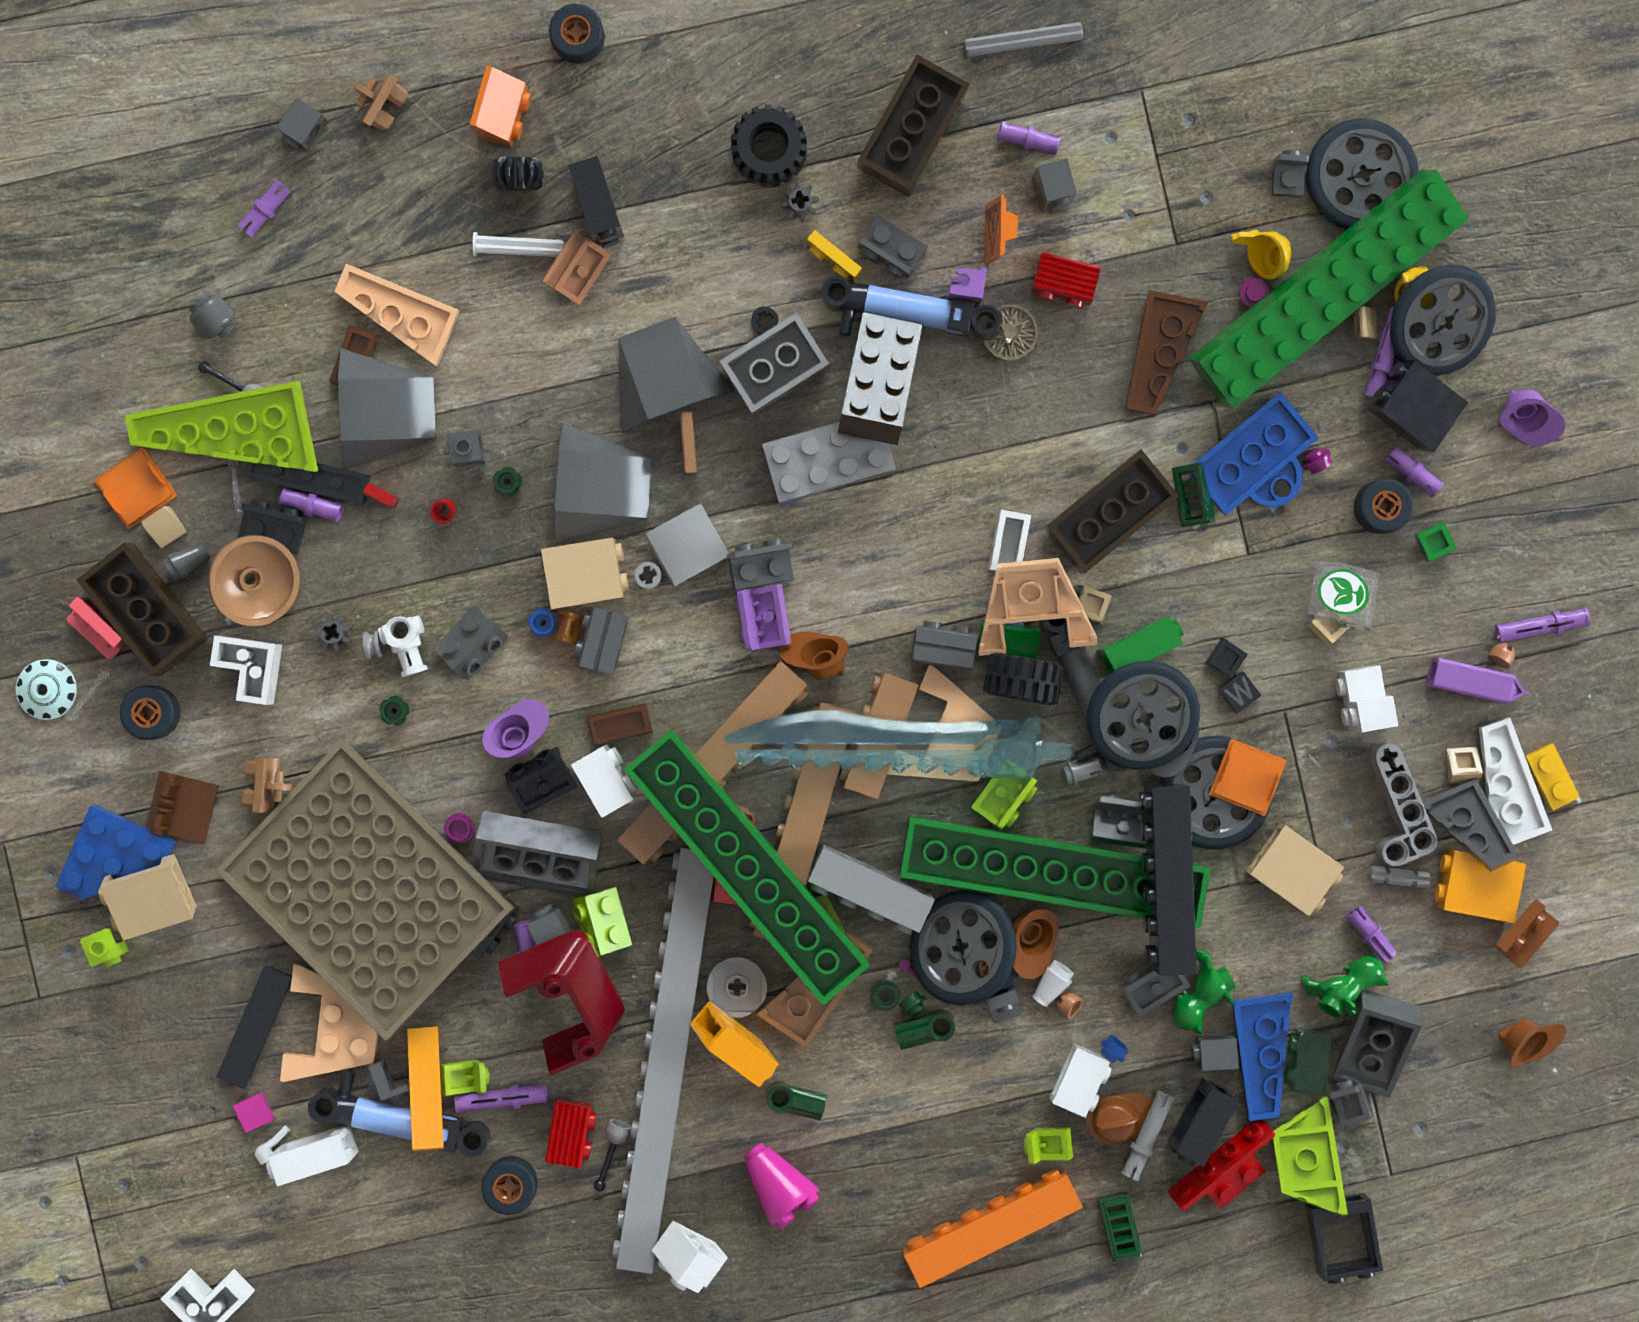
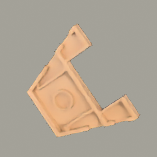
[978,558,1097,656]
[887,664,1001,781]
[280,963,379,1082]

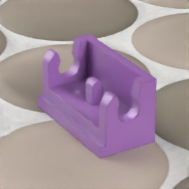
[946,267,987,307]

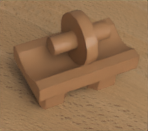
[353,74,409,131]
[242,757,292,813]

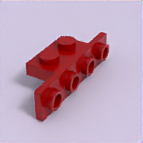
[1168,1119,1275,1211]

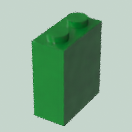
[1097,616,1184,674]

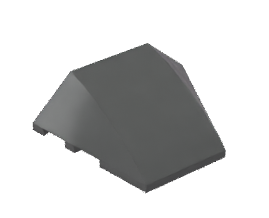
[619,317,735,433]
[338,348,436,470]
[555,423,652,543]

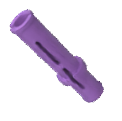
[1363,307,1396,398]
[1495,608,1590,643]
[454,1084,548,1113]

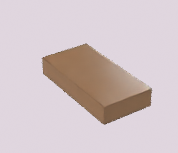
[680,412,698,475]

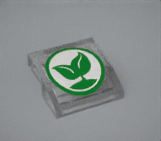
[1307,560,1380,631]

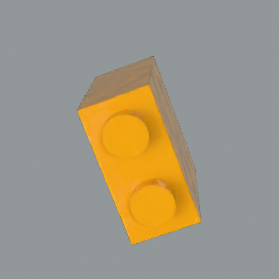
[1434,848,1526,923]
[690,1001,779,1087]

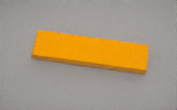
[407,1026,444,1152]

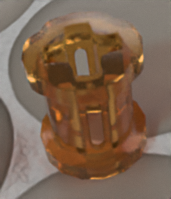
[551,609,584,645]

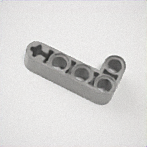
[1369,742,1437,866]

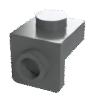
[367,1058,410,1102]
[1328,1079,1373,1127]

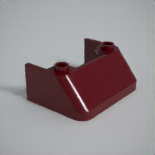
[498,930,625,1076]

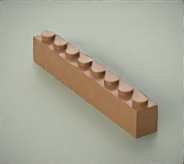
[617,661,808,865]
[749,702,856,940]

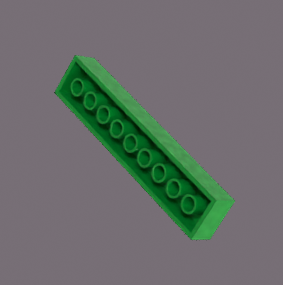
[1188,169,1469,409]
[624,729,870,1006]
[899,815,1211,928]

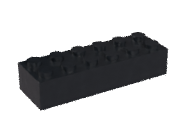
[1139,783,1197,975]

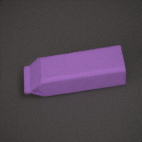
[1426,657,1531,704]

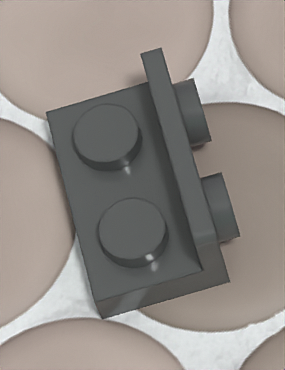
[857,215,928,279]
[727,538,794,590]

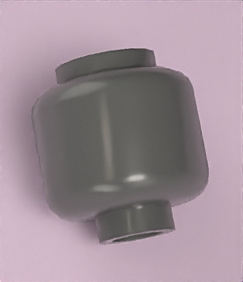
[189,293,235,339]

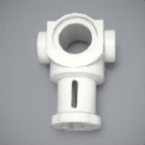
[378,615,428,677]

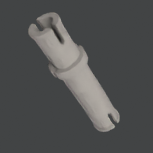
[1121,1090,1175,1181]

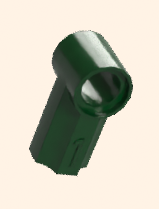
[894,1009,955,1050]
[765,1081,827,1121]

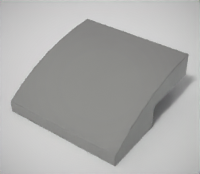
[644,503,729,587]

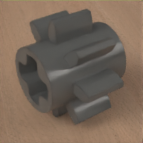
[781,183,819,223]
[314,614,353,651]

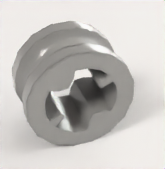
[634,562,662,589]
[363,631,383,659]

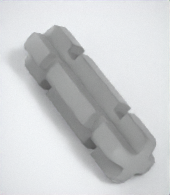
[1369,866,1430,888]

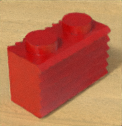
[1031,252,1101,309]
[545,1098,597,1168]

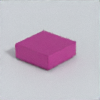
[233,1092,275,1133]

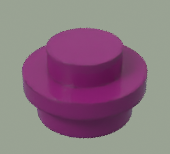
[1239,278,1270,308]
[1302,447,1332,474]
[444,813,475,844]

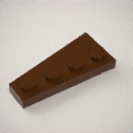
[1125,290,1208,415]

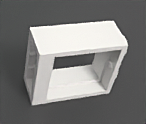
[266,1125,359,1186]

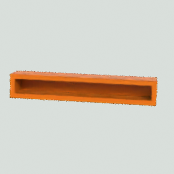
[903,1169,1083,1288]

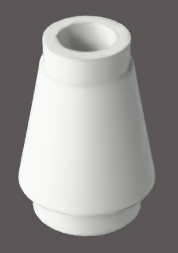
[1033,960,1074,1007]

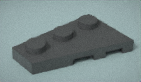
[1423,778,1519,872]

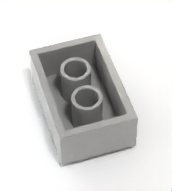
[719,312,829,416]

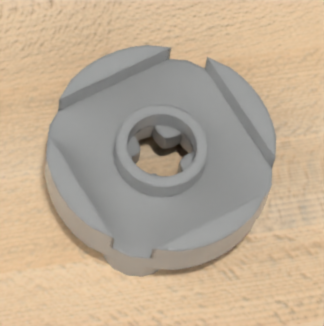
[707,956,767,1018]

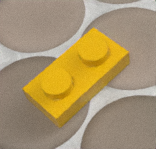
[807,230,862,282]
[1525,743,1580,811]

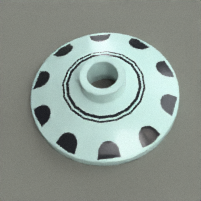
[16,660,77,720]

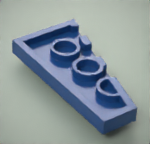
[1232,992,1293,1121]

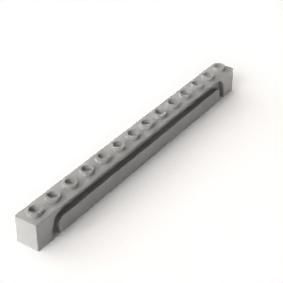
[612,846,714,1274]

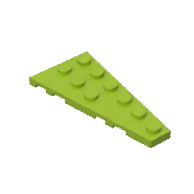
[124,381,318,472]

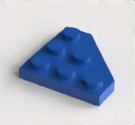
[55,804,176,900]

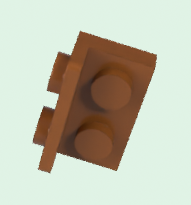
[1496,899,1559,968]

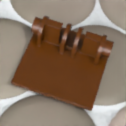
[146,771,219,844]

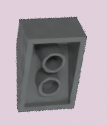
[1332,989,1422,1098]

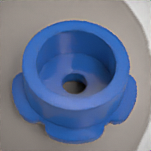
[528,608,558,637]
[1101,1035,1129,1063]

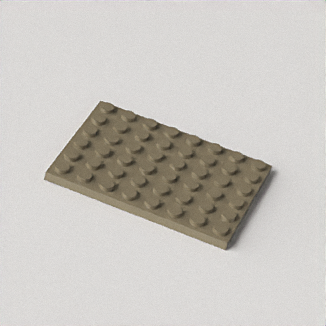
[215,739,514,1041]

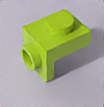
[80,928,129,968]
[440,1059,489,1096]
[1024,1128,1073,1164]

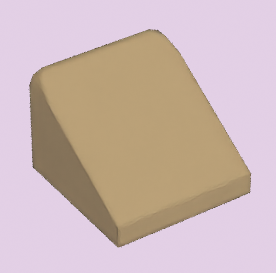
[1353,306,1378,341]
[141,506,187,549]
[1446,747,1483,785]

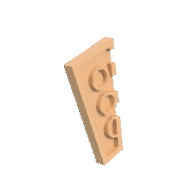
[334,264,460,367]

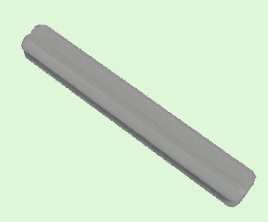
[964,22,1083,57]

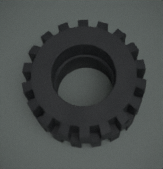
[731,104,807,187]
[983,653,1064,705]

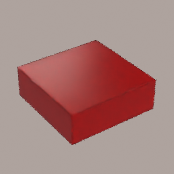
[363,483,399,508]

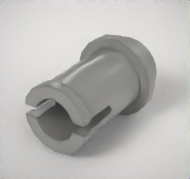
[1062,757,1102,786]

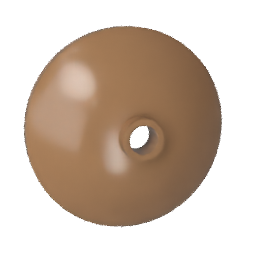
[208,535,300,626]

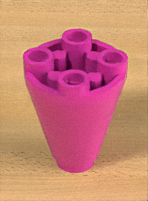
[744,1143,820,1230]

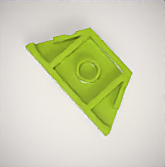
[1273,1097,1347,1216]

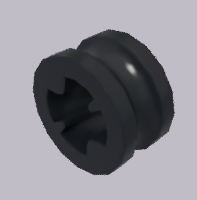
[751,306,778,335]

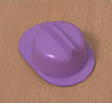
[1499,389,1565,446]
[482,699,549,759]

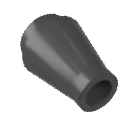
[162,542,211,582]

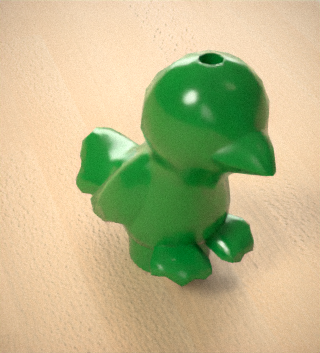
[1172,949,1236,1034]
[1301,956,1389,1017]

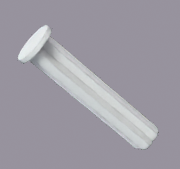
[473,232,564,257]

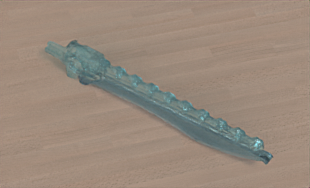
[724,710,1072,779]

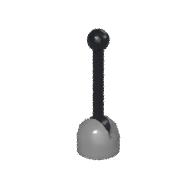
[198,361,263,392]
[594,1119,632,1191]

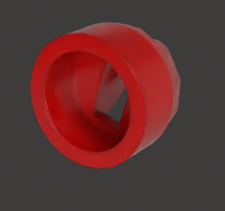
[430,498,456,524]

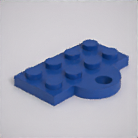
[1190,392,1319,516]

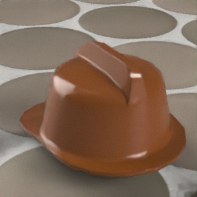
[779,631,848,680]
[1012,909,1059,979]
[1498,1019,1566,1068]
[1085,1092,1153,1144]

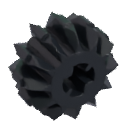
[492,157,544,191]

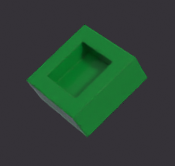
[1414,522,1457,562]

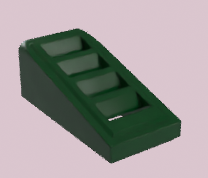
[1172,462,1216,528]
[1098,1192,1143,1262]

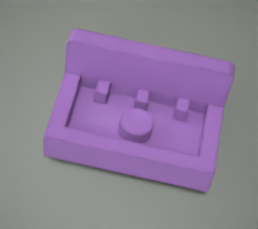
[736,584,791,651]

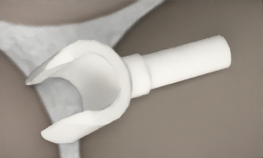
[255,1125,291,1165]

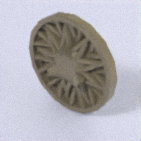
[982,304,1038,361]

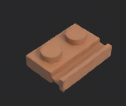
[541,230,612,305]

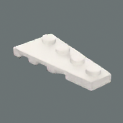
[1479,717,1552,845]

